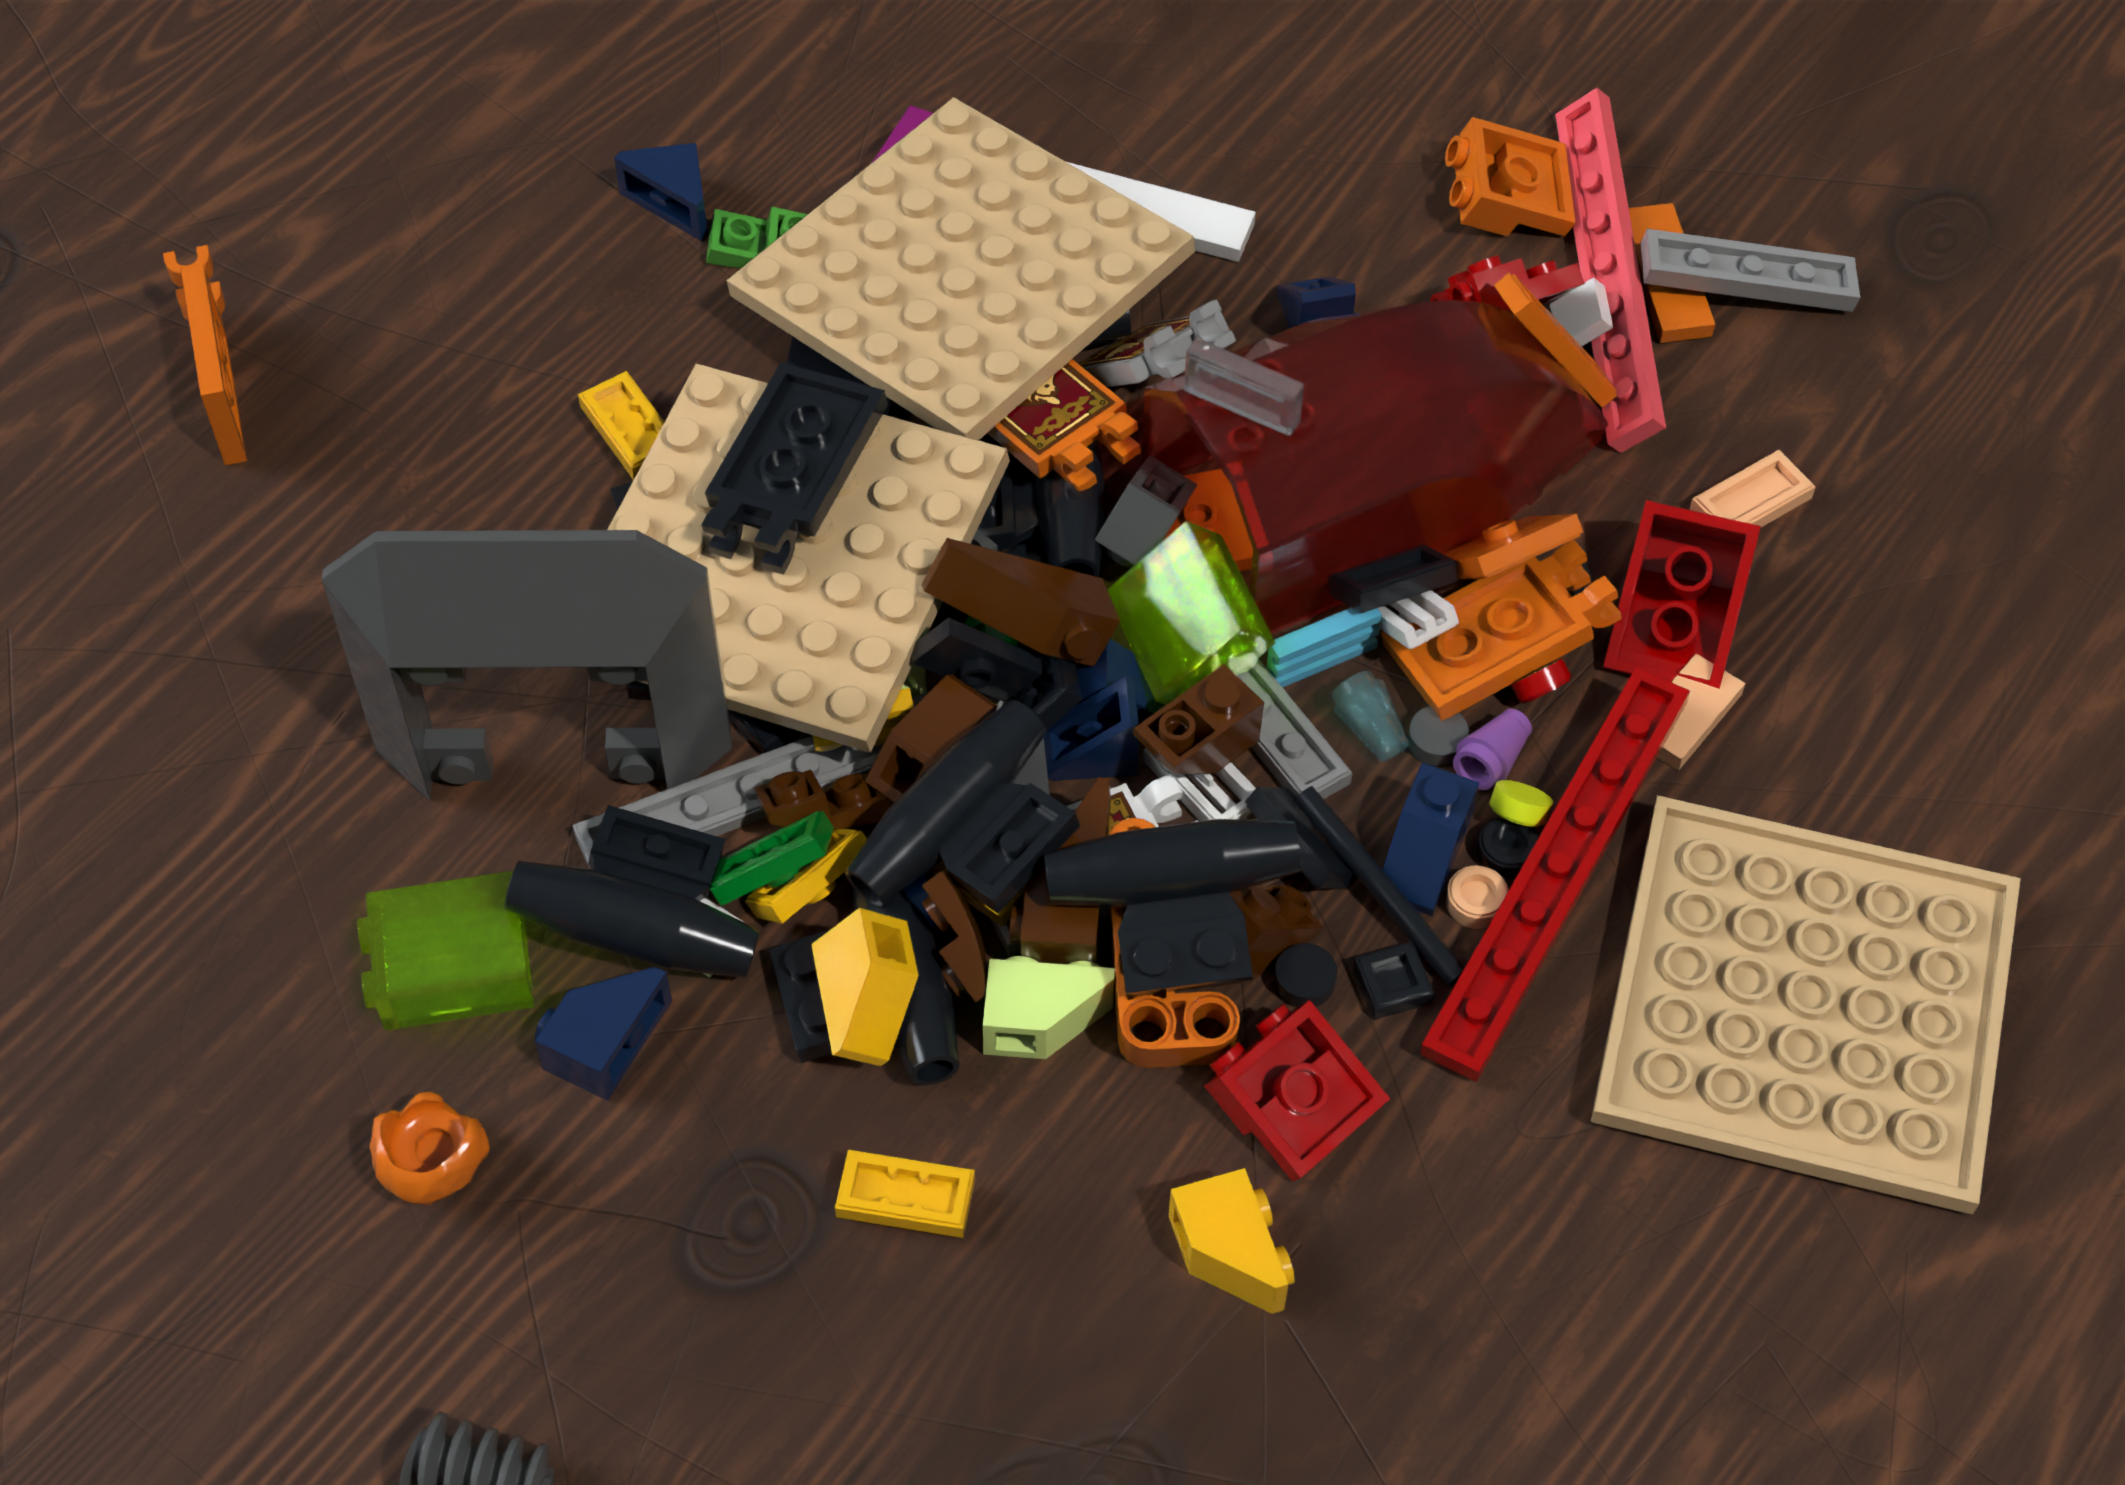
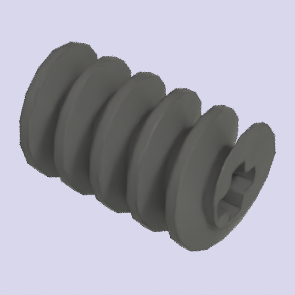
[399,1411,555,1485]

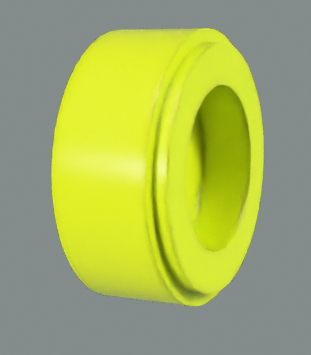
[1489,780,1553,827]

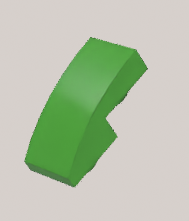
[706,207,808,268]

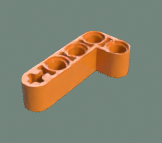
[1108,818,1240,1068]

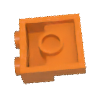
[1445,117,1576,237]

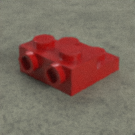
[1430,255,1585,338]
[1204,1000,1390,1182]

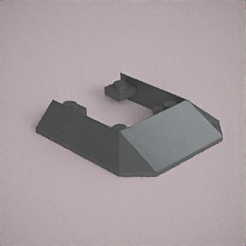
[321,530,732,801]

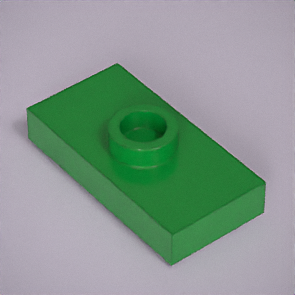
[710,811,834,906]

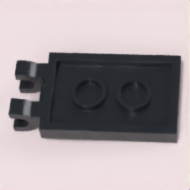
[701,362,888,575]

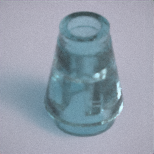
[1331,671,1410,762]

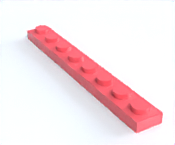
[1555,88,1666,453]

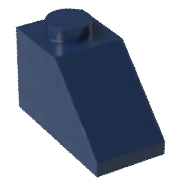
[1383,763,1479,916]
[534,967,672,1101]

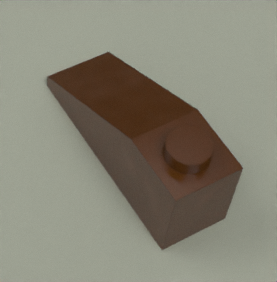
[921,538,1120,667]
[1010,777,1111,965]

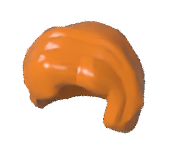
[369,1092,490,1205]

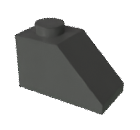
[1095,455,1198,571]

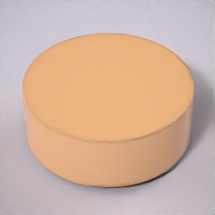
[1445,865,1509,929]

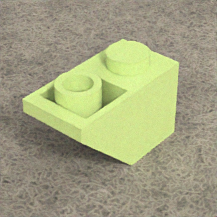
[983,956,1115,1059]

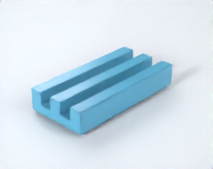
[1266,608,1382,688]

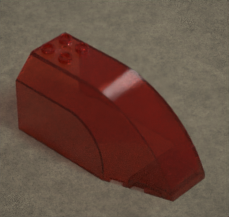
[1141,300,1608,644]

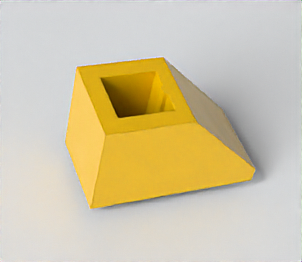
[811,908,919,1066]
[1169,1168,1295,1314]

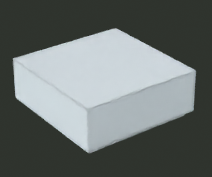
[1550,277,1613,346]

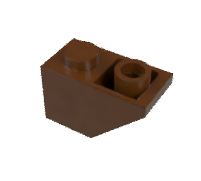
[1133,664,1264,774]
[865,674,998,802]
[1224,885,1324,985]

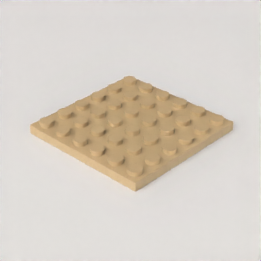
[726,97,1195,440]
[607,364,1010,753]
[1590,795,2021,1215]

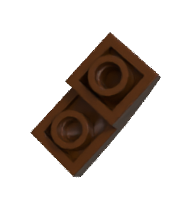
[754,769,891,829]
[922,869,989,1002]

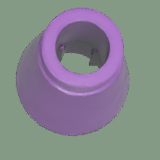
[1453,709,1532,790]

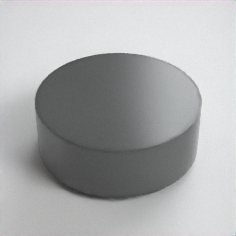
[1408,706,1469,766]

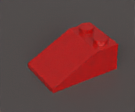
[1603,500,1761,689]

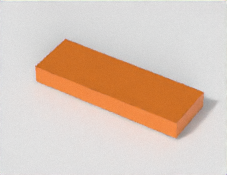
[1629,203,1716,343]
[1494,273,1618,408]

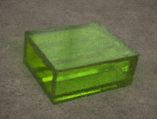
[1107,521,1276,705]
[357,870,535,1031]

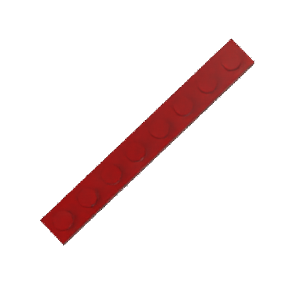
[1420,667,1690,1082]

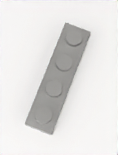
[1640,229,1861,312]

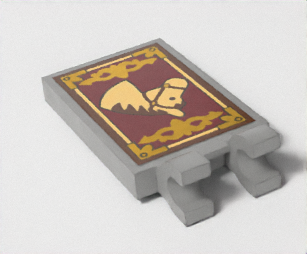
[1078,299,1236,387]

